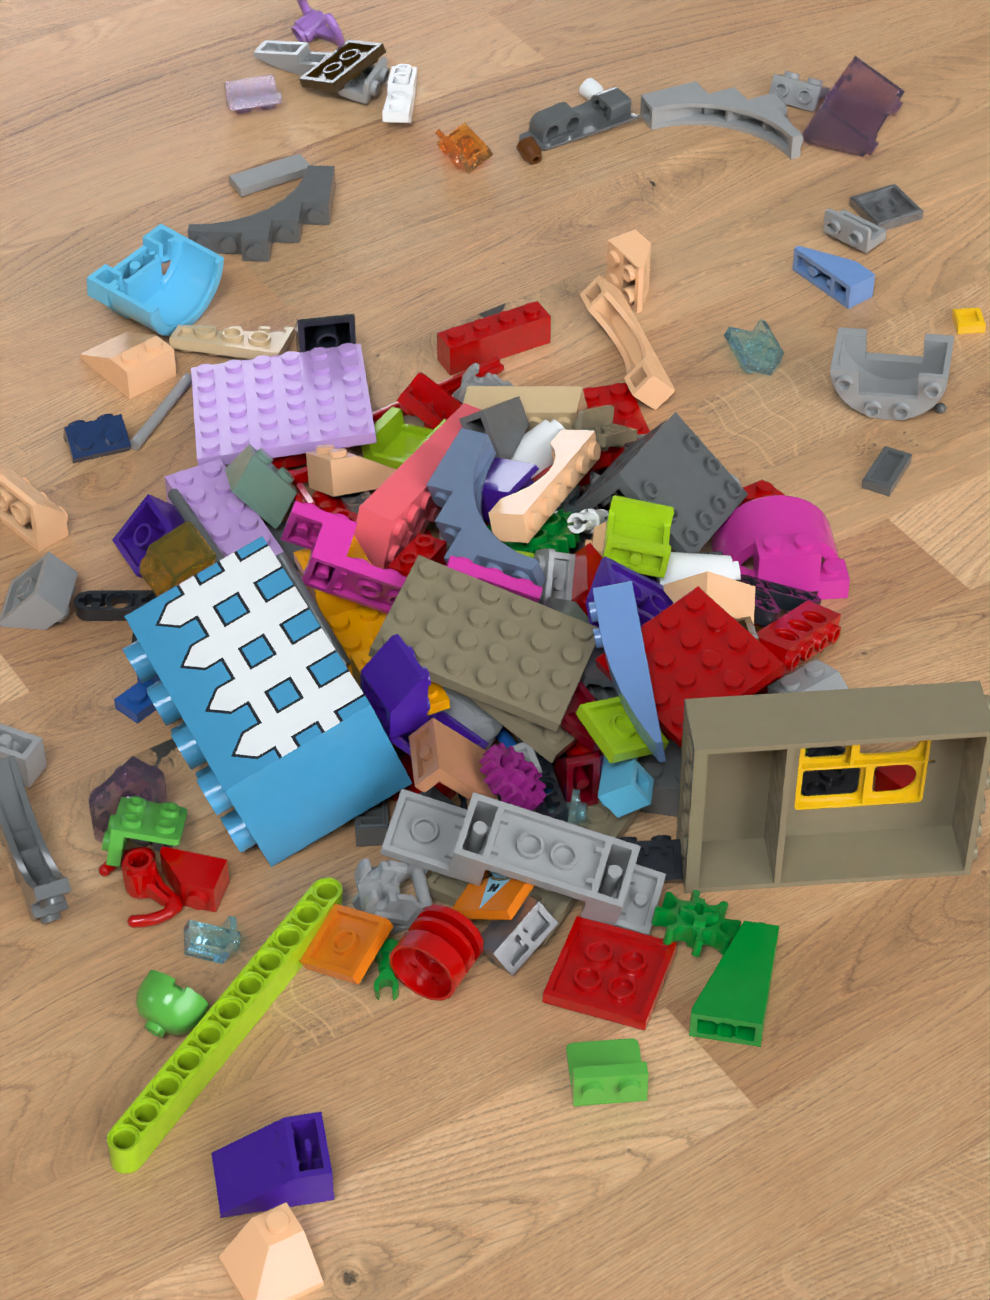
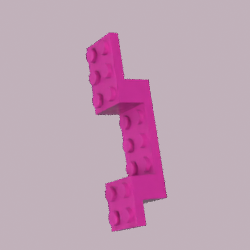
[281,501,543,614]

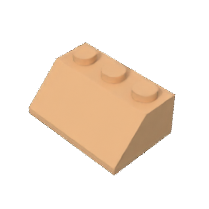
[0,466,69,552]

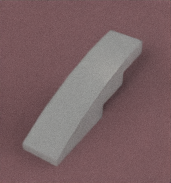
[254,40,332,76]

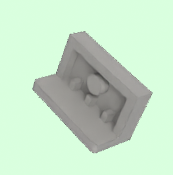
[339,56,390,104]
[769,71,830,112]
[823,208,887,253]
[533,548,575,605]

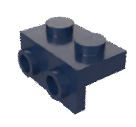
[63,413,131,463]

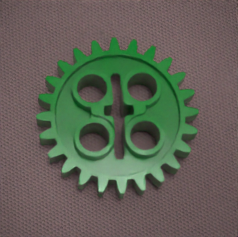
[486,509,581,555]

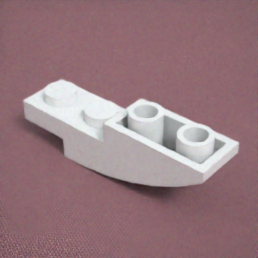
[383,64,417,123]

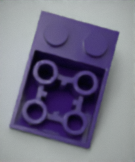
[211,1112,334,1218]

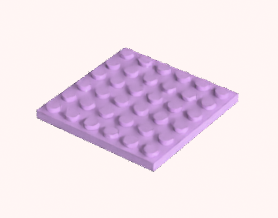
[191,343,377,466]

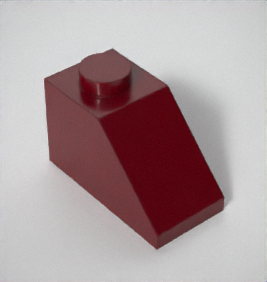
[554,753,600,810]

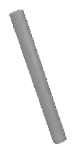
[130,373,192,450]

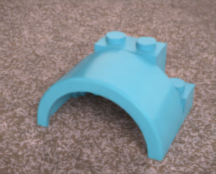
[87,224,224,336]

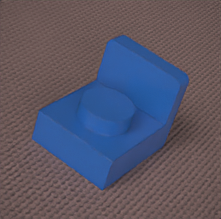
[114,675,160,724]

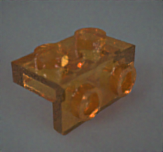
[435,123,493,174]

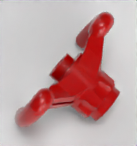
[98,847,183,928]

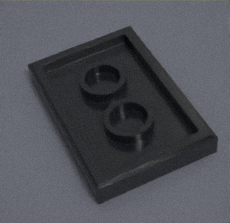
[801,746,877,796]

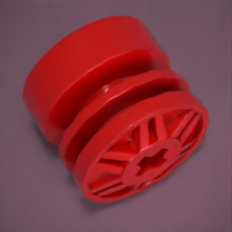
[390,904,484,1001]

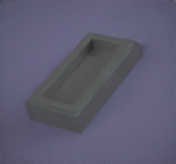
[862,446,912,497]

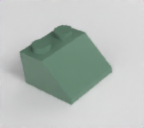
[225,444,297,529]

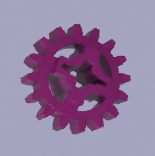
[479,743,546,811]

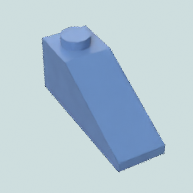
[792,246,875,309]

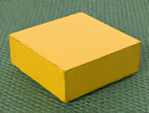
[952,307,986,334]

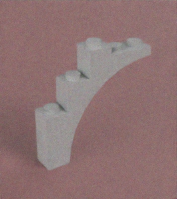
[640,81,803,159]

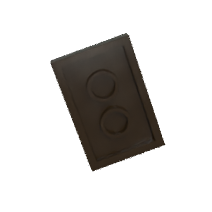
[299,39,386,93]

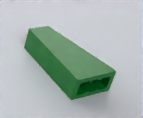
[689,920,779,1047]

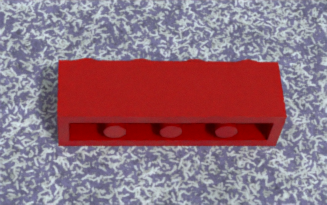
[437,301,551,376]

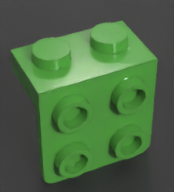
[102,796,188,867]
[566,1038,649,1106]

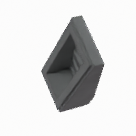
[354,799,389,847]

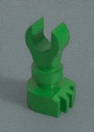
[374,939,399,1001]

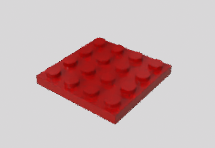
[595,586,785,747]

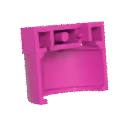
[711,495,850,600]

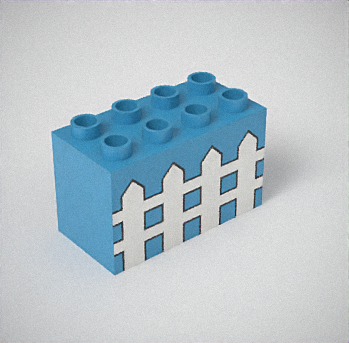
[123,536,412,867]

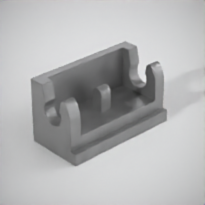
[481,896,558,976]

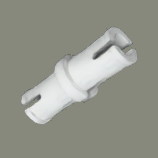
[567,508,608,534]

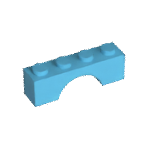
[598,728,661,818]

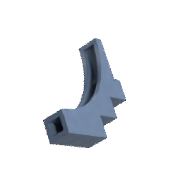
[426,428,546,587]

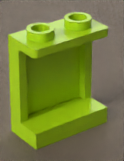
[361,407,446,469]
[602,496,674,578]

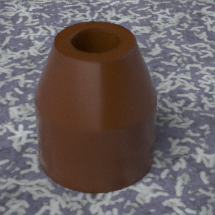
[517,136,542,165]

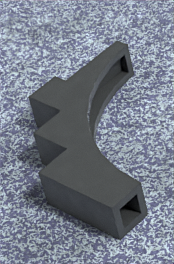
[188,165,336,262]
[0,756,71,924]

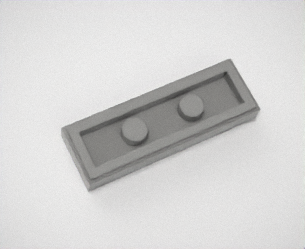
[229,153,310,197]

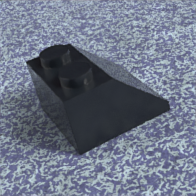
[295,314,356,353]

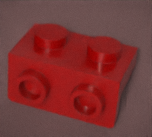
[396,372,463,430]

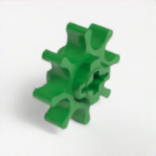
[651,890,741,957]

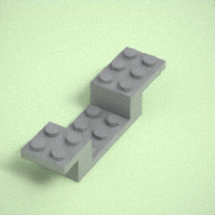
[380,789,666,935]

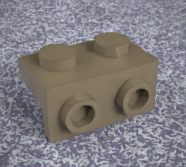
[574,405,638,451]

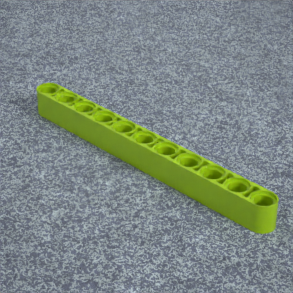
[107,877,343,1174]

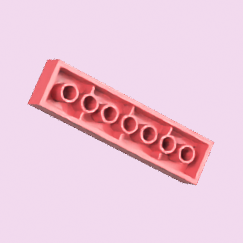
[354,403,481,569]

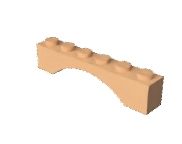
[580,275,675,410]
[489,430,601,543]

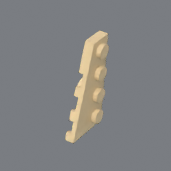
[169,325,294,360]

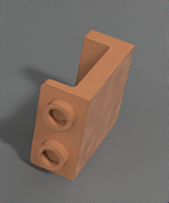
[409,718,498,808]

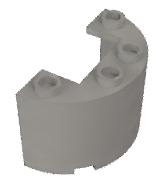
[830,327,954,420]

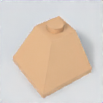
[219,1202,324,1300]

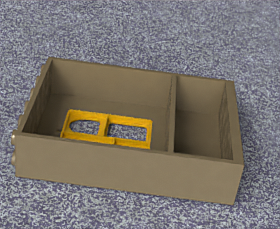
[676,681,990,894]

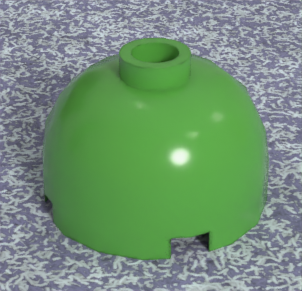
[136,970,210,1038]

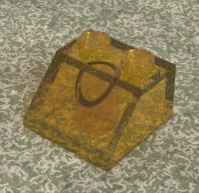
[139,522,217,597]

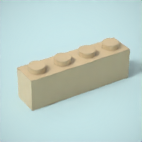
[463,386,587,433]

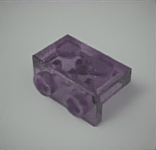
[224,74,283,114]

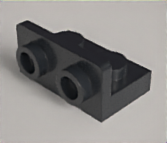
[618,835,683,883]

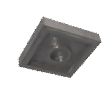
[849,184,924,230]

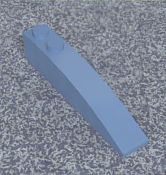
[588,581,666,762]

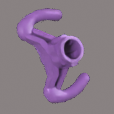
[291,0,345,46]

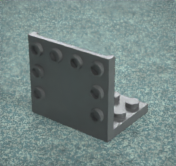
[566,412,748,553]

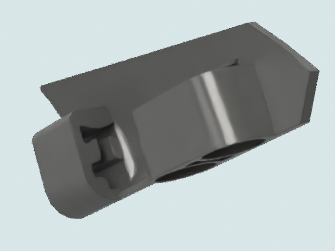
[519,87,640,151]

